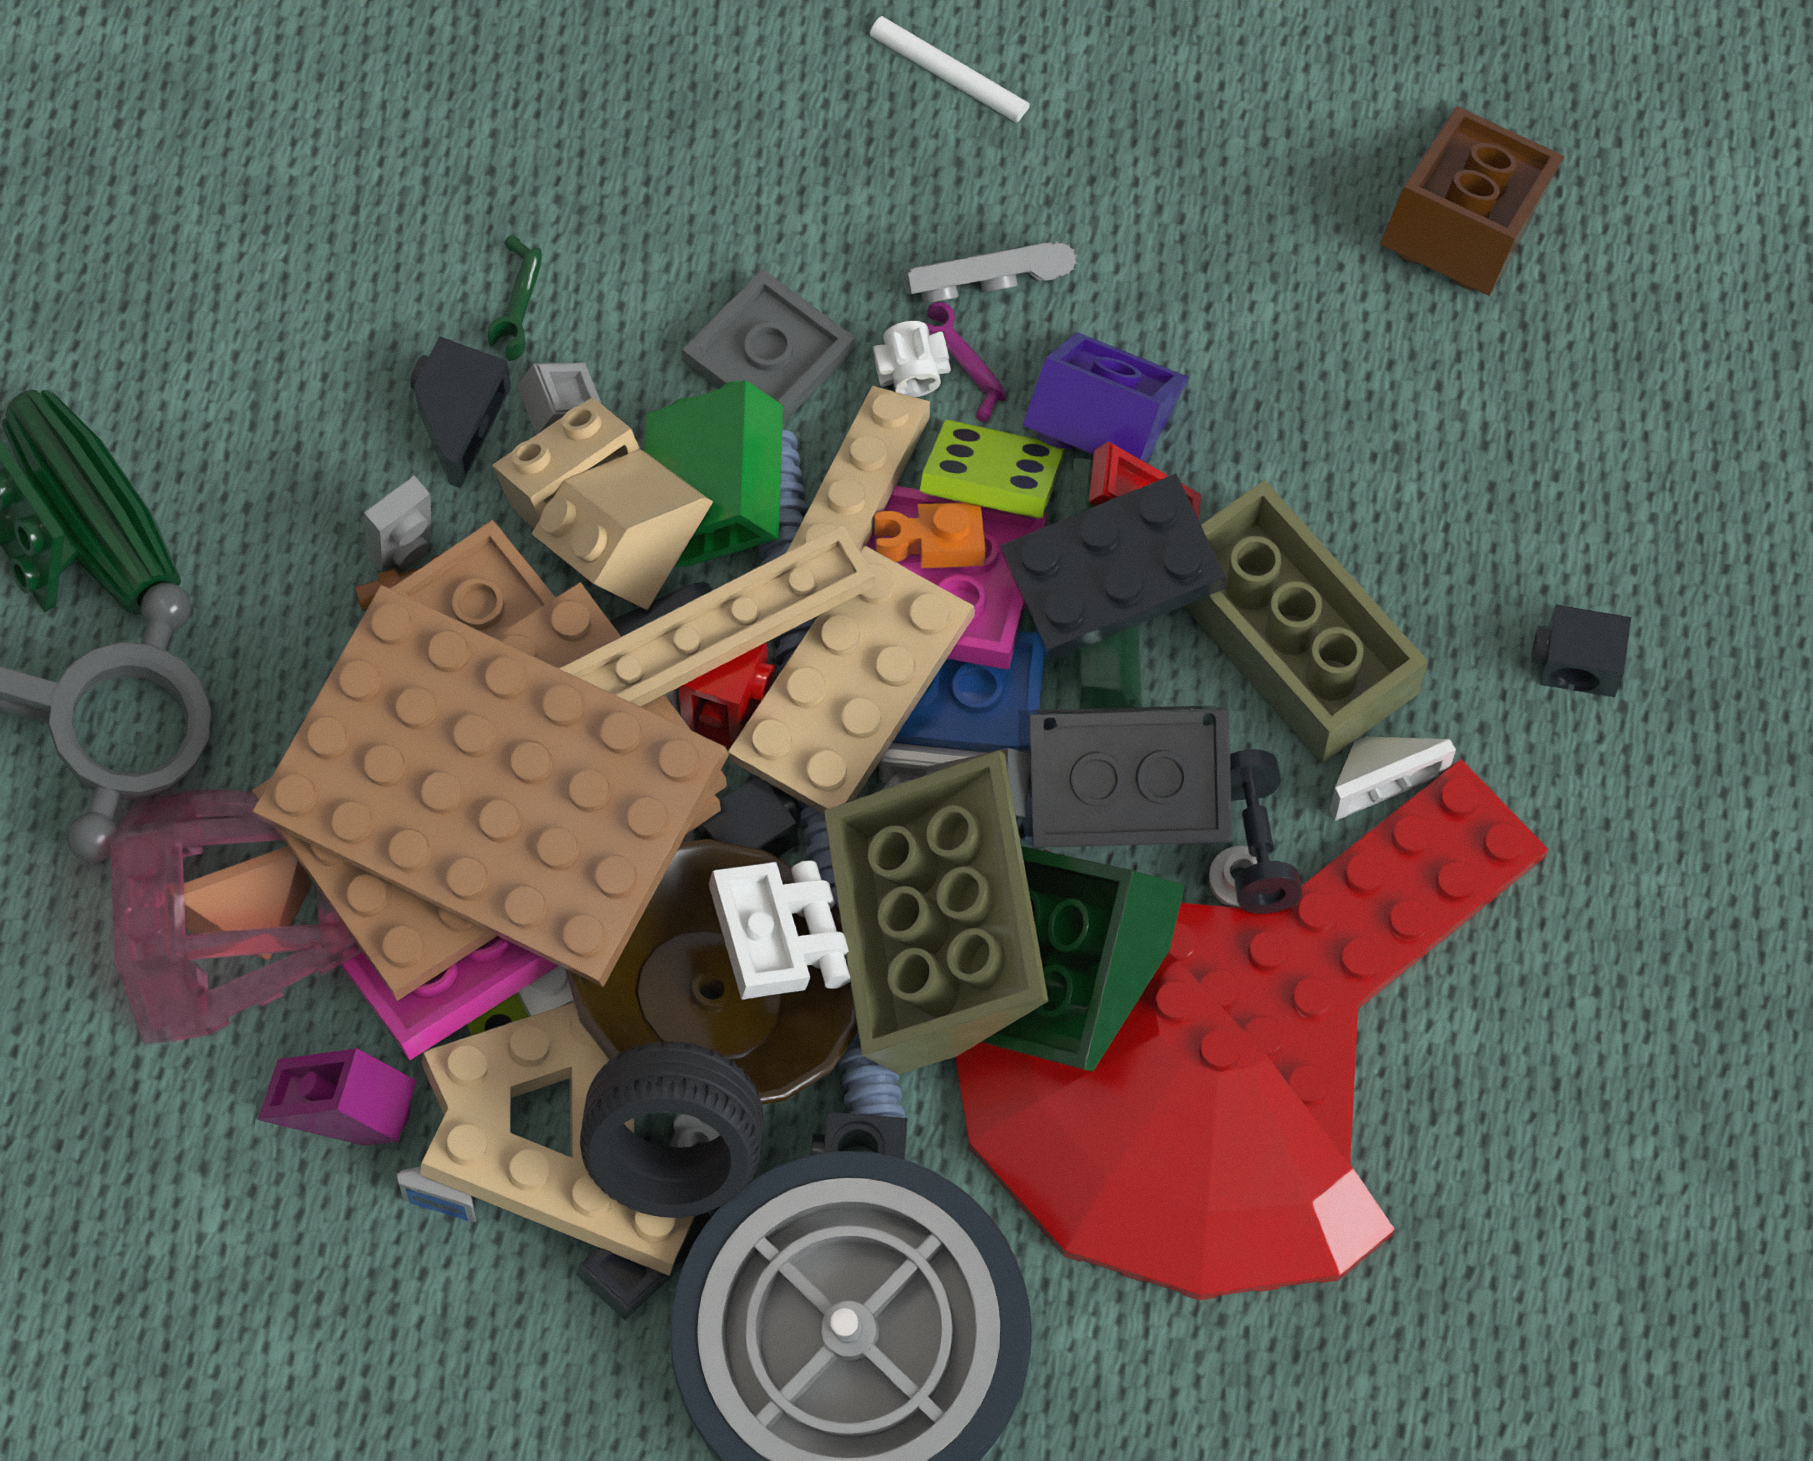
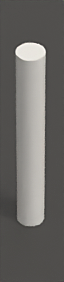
[870,16,1030,123]

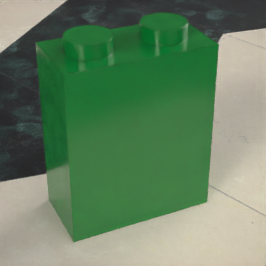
[645,380,783,567]

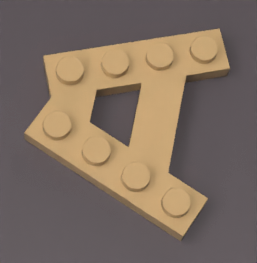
[420,1002,695,1276]

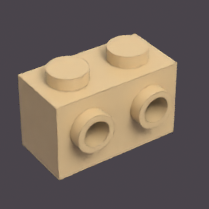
[492,397,640,528]

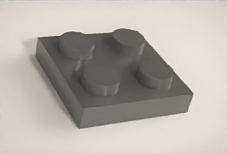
[682,269,855,423]

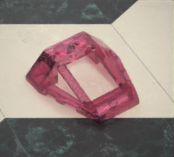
[111,789,363,1044]

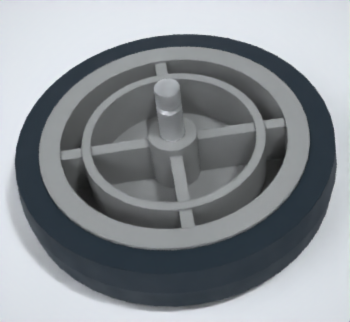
[670,1151,1032,1461]

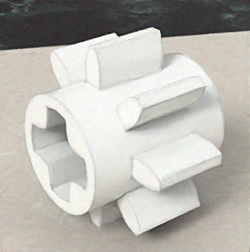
[873,321,951,397]

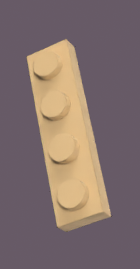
[786,386,930,553]

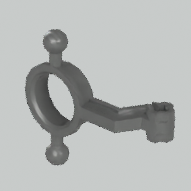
[0,583,211,863]

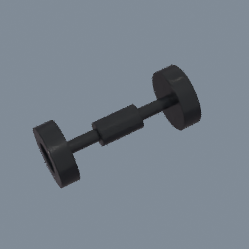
[1230,749,1302,914]

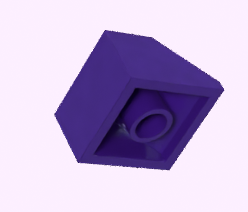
[1022,332,1189,462]

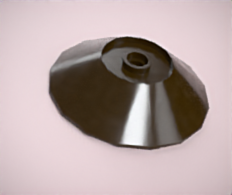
[565,839,858,1105]

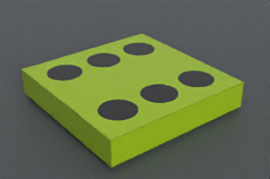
[920,419,1065,519]

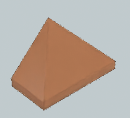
[172,846,311,961]

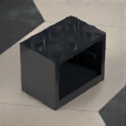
[1018,705,1232,848]

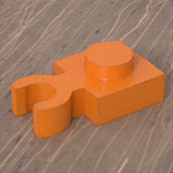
[874,503,985,568]

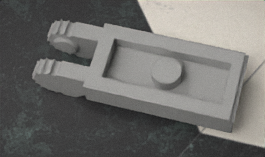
[902,241,1077,303]

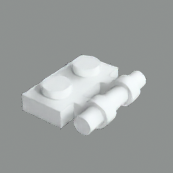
[709,861,851,999]

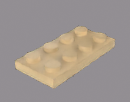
[728,546,975,814]

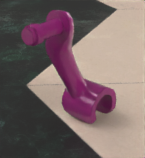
[925,302,1005,422]

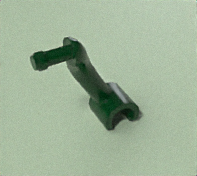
[488,235,542,361]

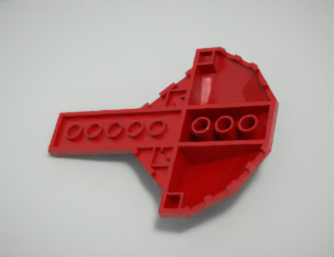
[954,759,1549,1300]

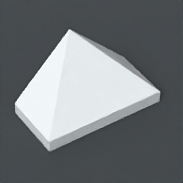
[1329,736,1456,821]

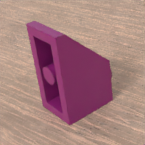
[258,1048,417,1146]

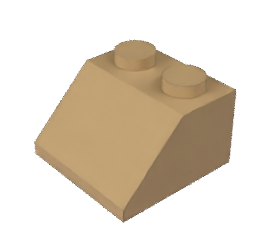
[531,449,713,610]

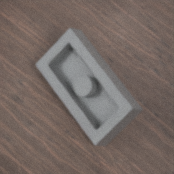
[364,476,432,572]

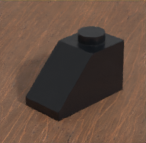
[410,336,511,488]

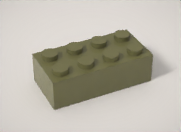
[1184,480,1428,764]

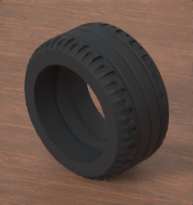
[580,1041,763,1218]

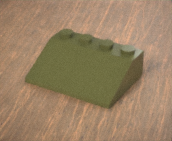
[824,750,1048,1075]

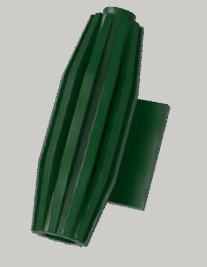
[0,390,181,615]

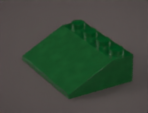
[981,846,1185,1071]

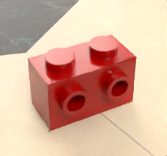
[678,642,775,750]

